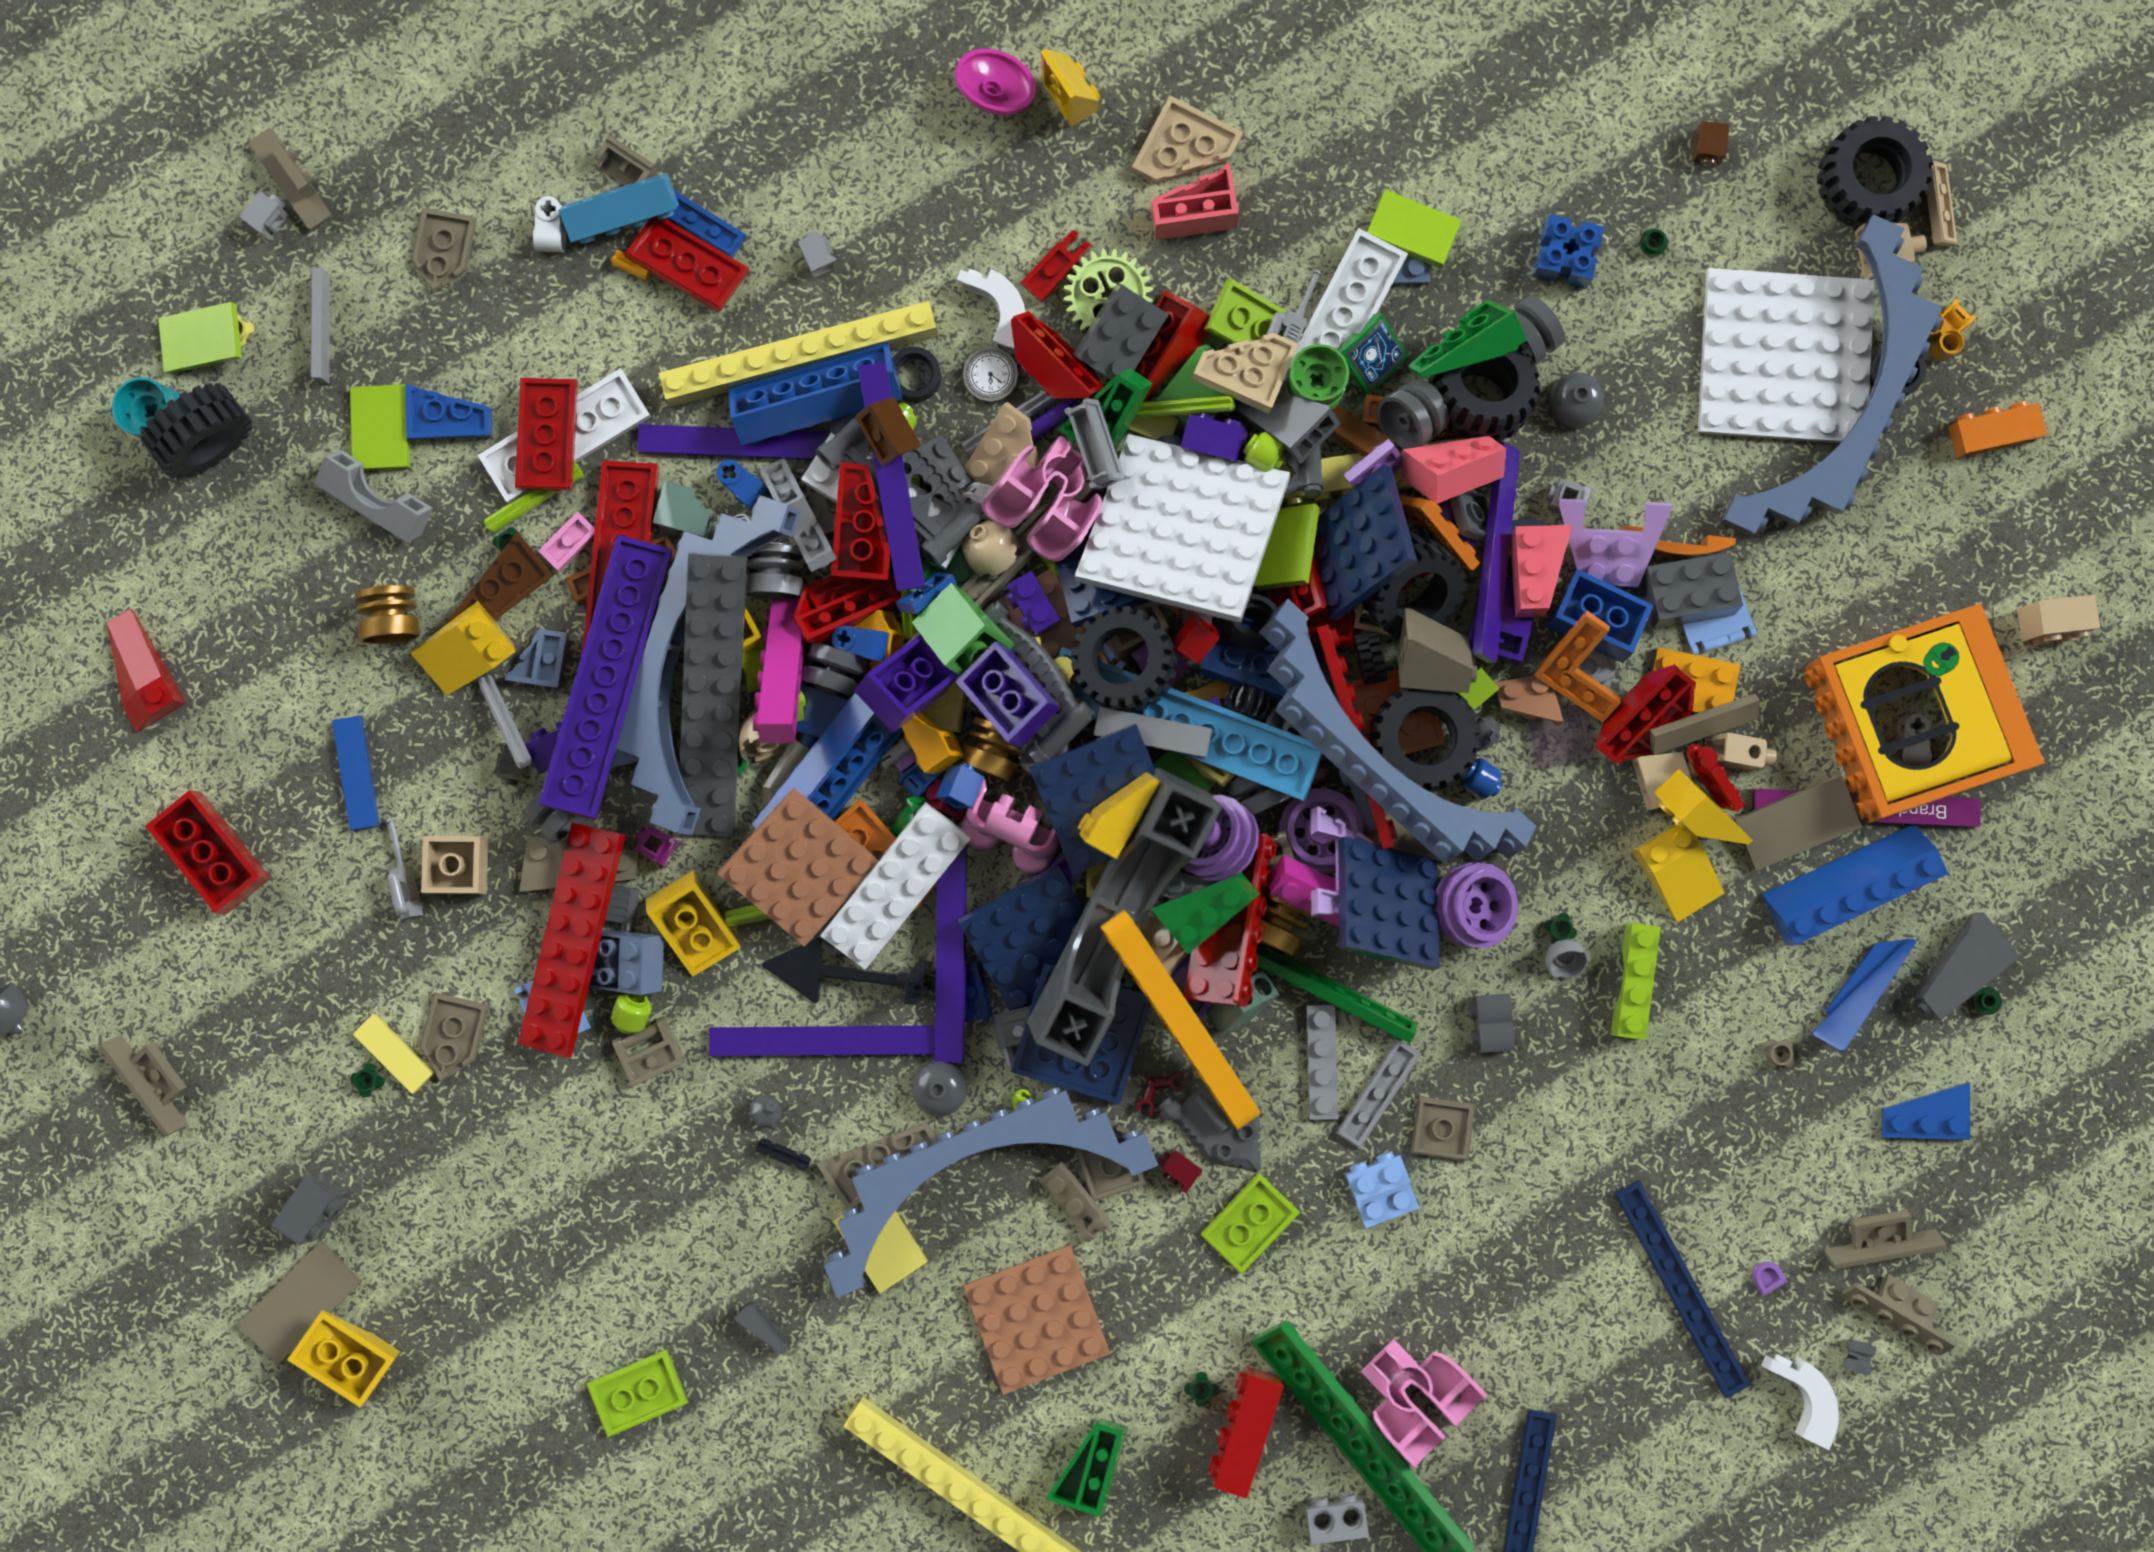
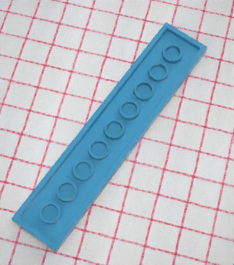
[1045,647,1323,801]

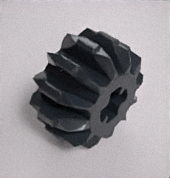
[1223,684,1273,723]

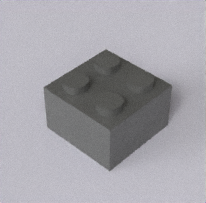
[271,1172,350,1245]

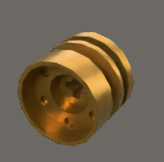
[354,585,420,644]
[957,717,1028,783]
[1260,890,1313,958]

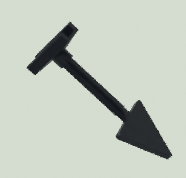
[762,937,932,1005]

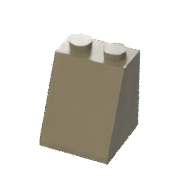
[1397,608,1477,693]

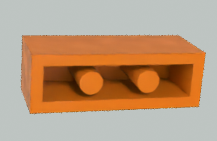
[1948,401,2047,459]

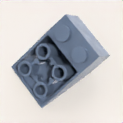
[589,930,664,995]

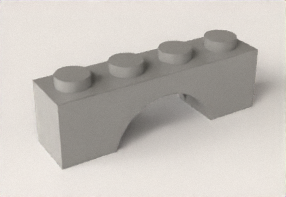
[314,449,433,543]

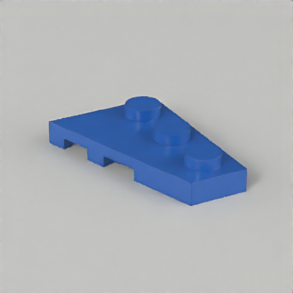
[405,384,493,441]
[1882,1082,1970,1140]

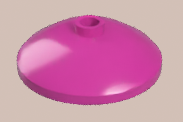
[955,49,1036,115]

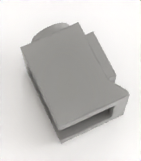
[239,191,287,241]
[798,231,839,279]
[1546,478,1593,514]

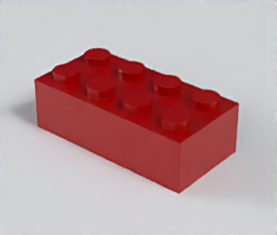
[145,790,271,914]
[1208,1366,1284,1499]

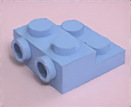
[1345,1151,1419,1228]

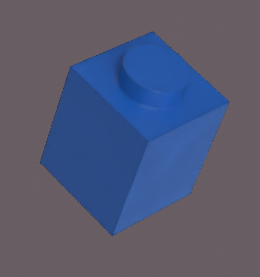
[936,763,984,809]

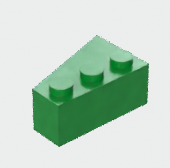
[1057,368,1153,452]
[1045,1418,1128,1517]

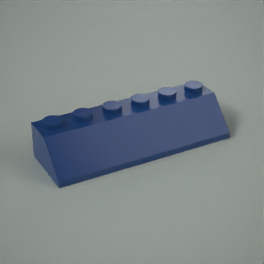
[728,342,902,445]
[752,693,904,829]
[1761,824,1949,946]

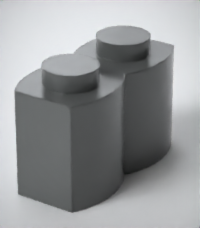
[1468,993,1515,1053]

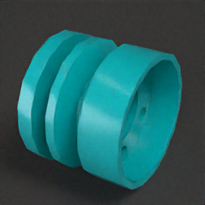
[111,377,180,438]

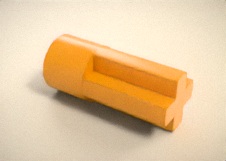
[611,250,651,281]

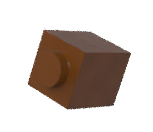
[1692,121,1729,168]

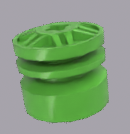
[1286,344,1349,410]

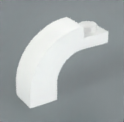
[957,269,1026,355]
[1761,1354,1839,1450]

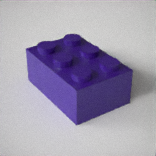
[854,634,960,733]
[955,641,1061,747]

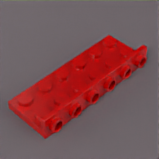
[1184,833,1276,1008]

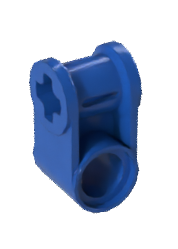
[716,459,769,511]
[832,626,889,661]
[897,762,947,798]

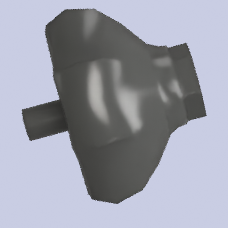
[1476,715,1501,749]
[749,1095,782,1129]

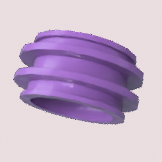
[1278,788,1364,873]
[1183,795,1259,883]
[1435,863,1518,948]

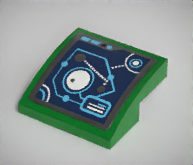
[1339,313,1408,394]

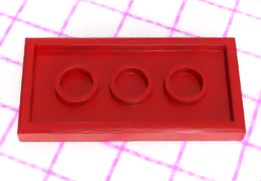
[625,216,749,313]
[515,378,578,491]

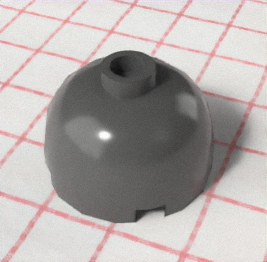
[1547,372,1604,429]
[0,982,28,1037]
[911,1061,968,1117]

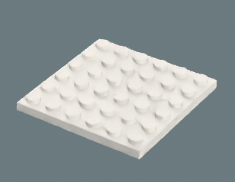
[1698,268,1875,443]
[1075,434,1290,623]

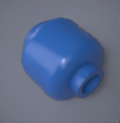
[1460,758,1502,800]

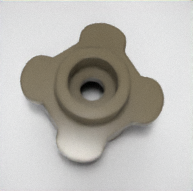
[1764,1039,1794,1068]

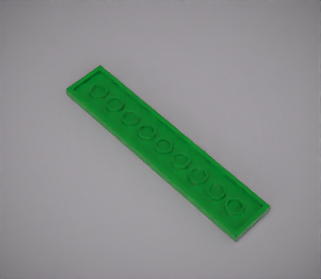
[1250,1320,1475,1552]

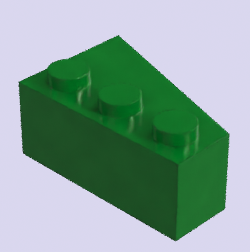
[1151,872,1260,954]

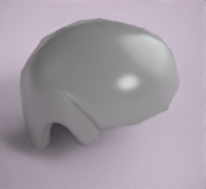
[1545,939,1589,979]

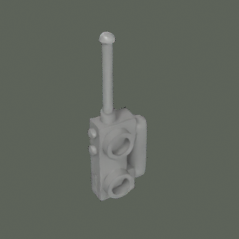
[1266,270,1321,344]
[386,817,423,919]

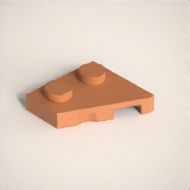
[1495,675,1563,726]

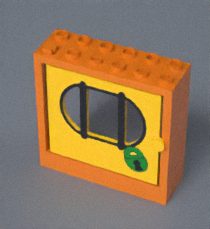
[1804,603,2045,825]

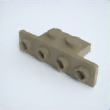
[249,128,332,231]
[99,1035,187,1136]
[1825,1210,1946,1269]
[1841,1274,1956,1355]

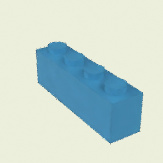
[559,173,679,244]

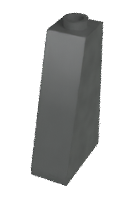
[1233,392,1340,464]
[1914,912,2020,1021]

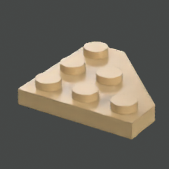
[1132,96,1243,183]
[1191,333,1299,414]
[964,402,1046,519]

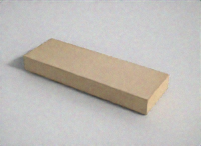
[1927,161,1957,247]

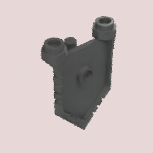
[1158,1084,1261,1171]

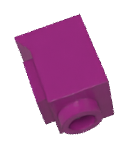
[634,825,682,867]

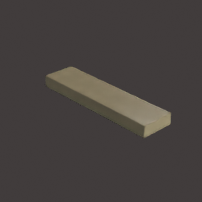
[1650,694,1760,755]

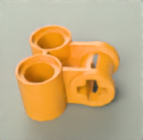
[1927,298,1976,361]

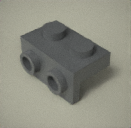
[918,435,973,501]

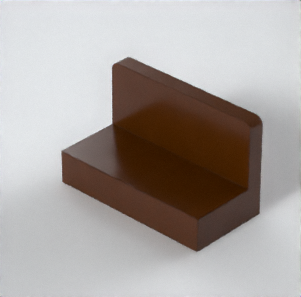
[855,397,921,467]

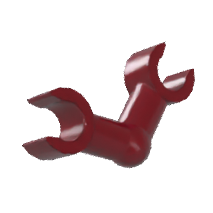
[1136,1072,1185,1117]

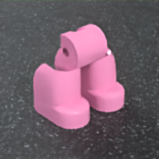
[981,435,1102,561]
[961,779,1060,875]
[1361,1339,1488,1468]

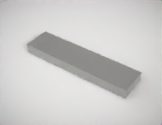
[310,268,330,384]
[1094,707,1212,757]
[1335,1040,1422,1149]

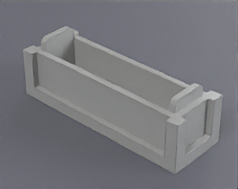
[1064,398,1124,490]

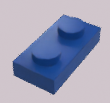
[896,573,957,615]

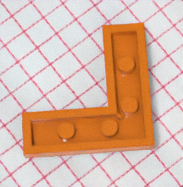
[1399,495,1480,571]
[1534,610,1621,722]

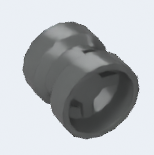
[1842,1339,1877,1375]

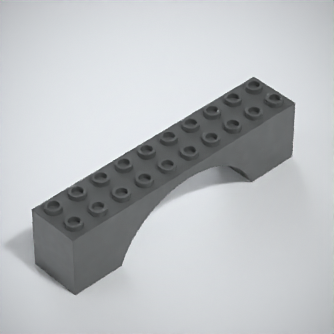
[1027,767,1222,1066]

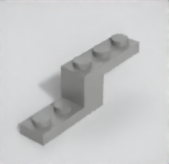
[760,458,837,572]

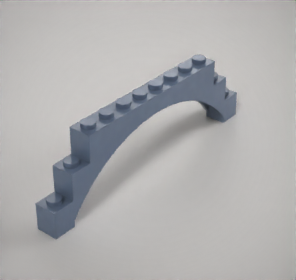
[1721,215,1943,537]
[617,495,801,835]
[1259,599,1536,864]
[824,1087,1158,1298]

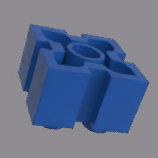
[1532,214,1605,288]

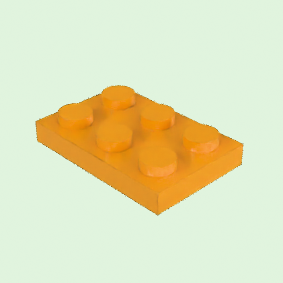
[1651,647,1740,714]

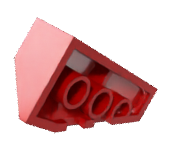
[1134,289,1210,401]
[831,462,890,582]
[106,608,187,732]

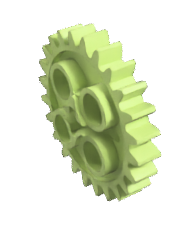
[1063,249,1153,331]

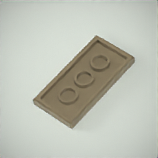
[1733,774,1862,871]
[238,1241,362,1366]

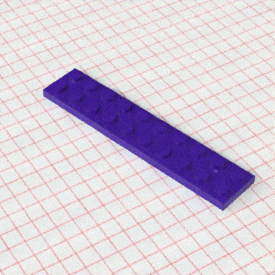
[539,534,673,820]

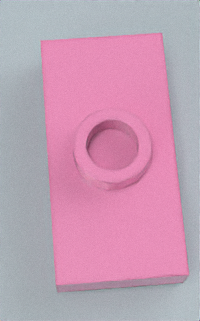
[538,511,595,572]

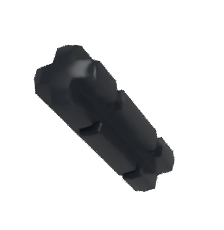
[756,1138,811,1172]

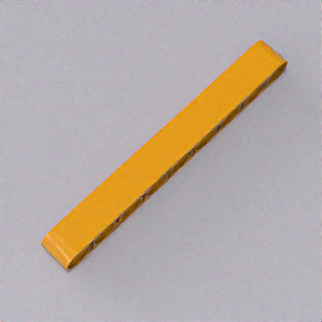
[1100,910,1261,1131]

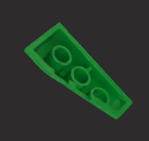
[1408,299,1527,378]

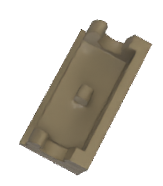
[594,134,659,186]

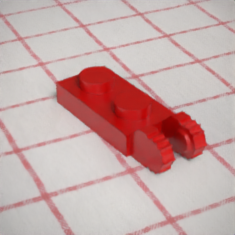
[1021,230,1092,303]
[1686,744,1745,812]

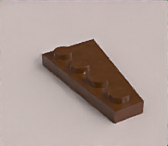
[446,531,554,624]

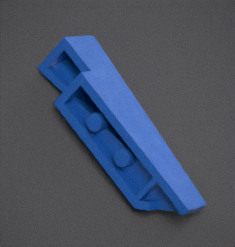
[1811,939,1917,1052]

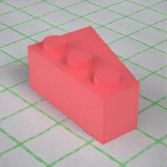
[1151,163,1238,240]
[1402,436,1506,504]
[1510,525,1572,618]

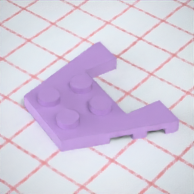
[1559,498,1672,587]
[1311,807,1378,917]

